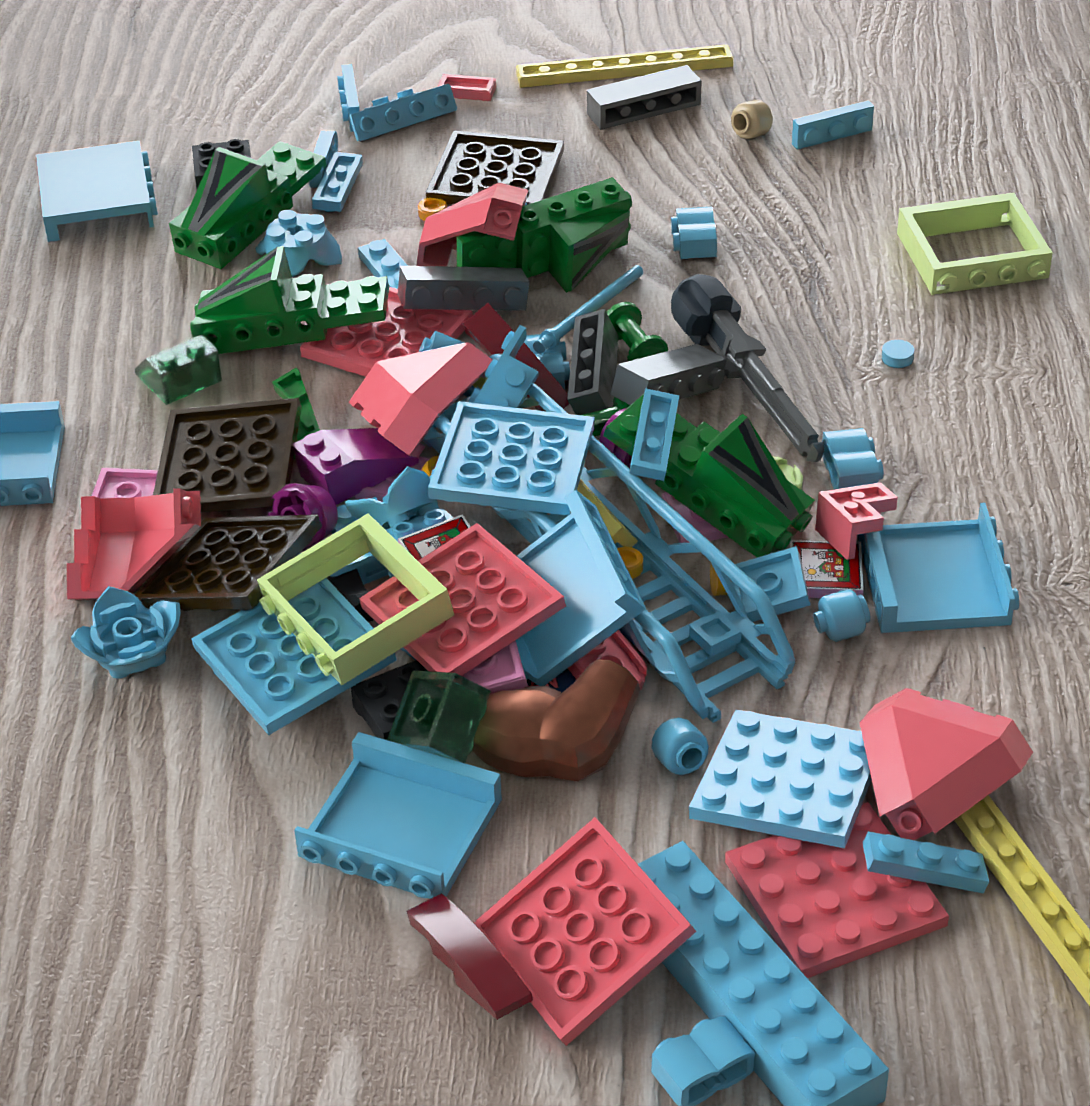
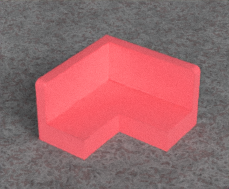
[815,482,898,560]

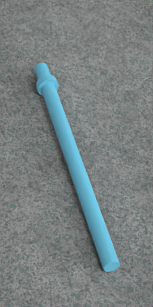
[533,265,643,353]

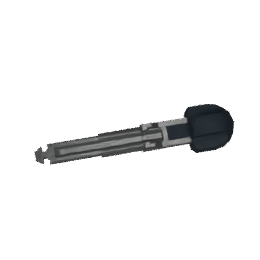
[671,274,824,462]

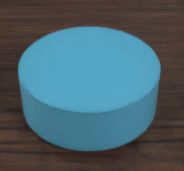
[881,340,915,368]

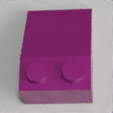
[293,428,419,505]

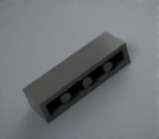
[587,65,702,130]
[397,266,530,311]
[567,309,619,415]
[610,344,727,405]

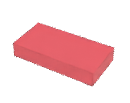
[438,74,496,101]

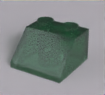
[134,335,222,405]
[387,671,491,763]

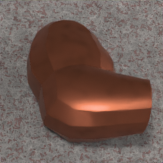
[467,659,640,782]

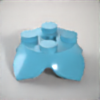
[255,210,342,277]
[345,467,440,530]
[71,586,181,679]

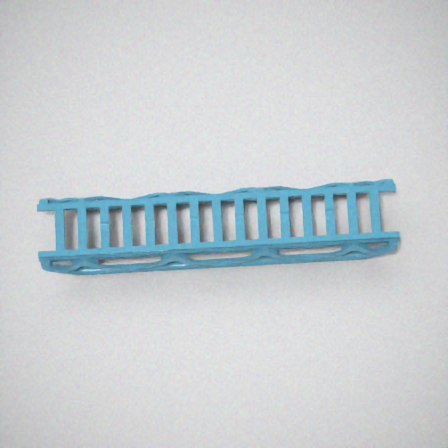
[423,354,795,723]

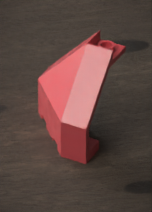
[416,183,528,267]
[349,342,493,458]
[67,488,201,600]
[859,688,1033,840]

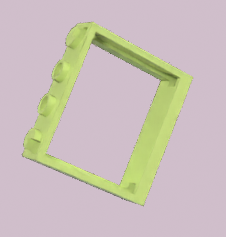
[897,193,1053,295]
[257,513,454,685]

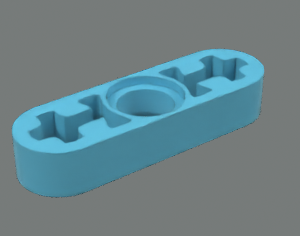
[309,131,338,188]

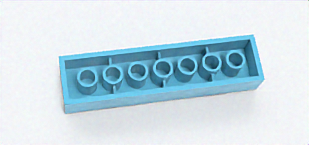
[638,841,889,1106]

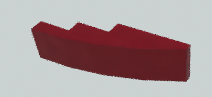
[463,303,569,412]
[406,893,533,1020]

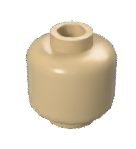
[731,100,773,139]

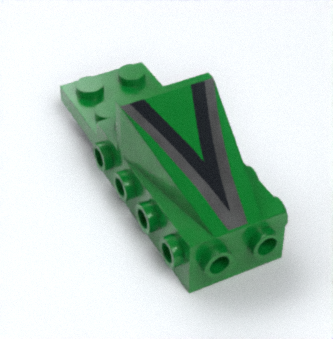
[169,141,327,269]
[456,177,632,293]
[190,246,390,356]
[603,394,815,557]

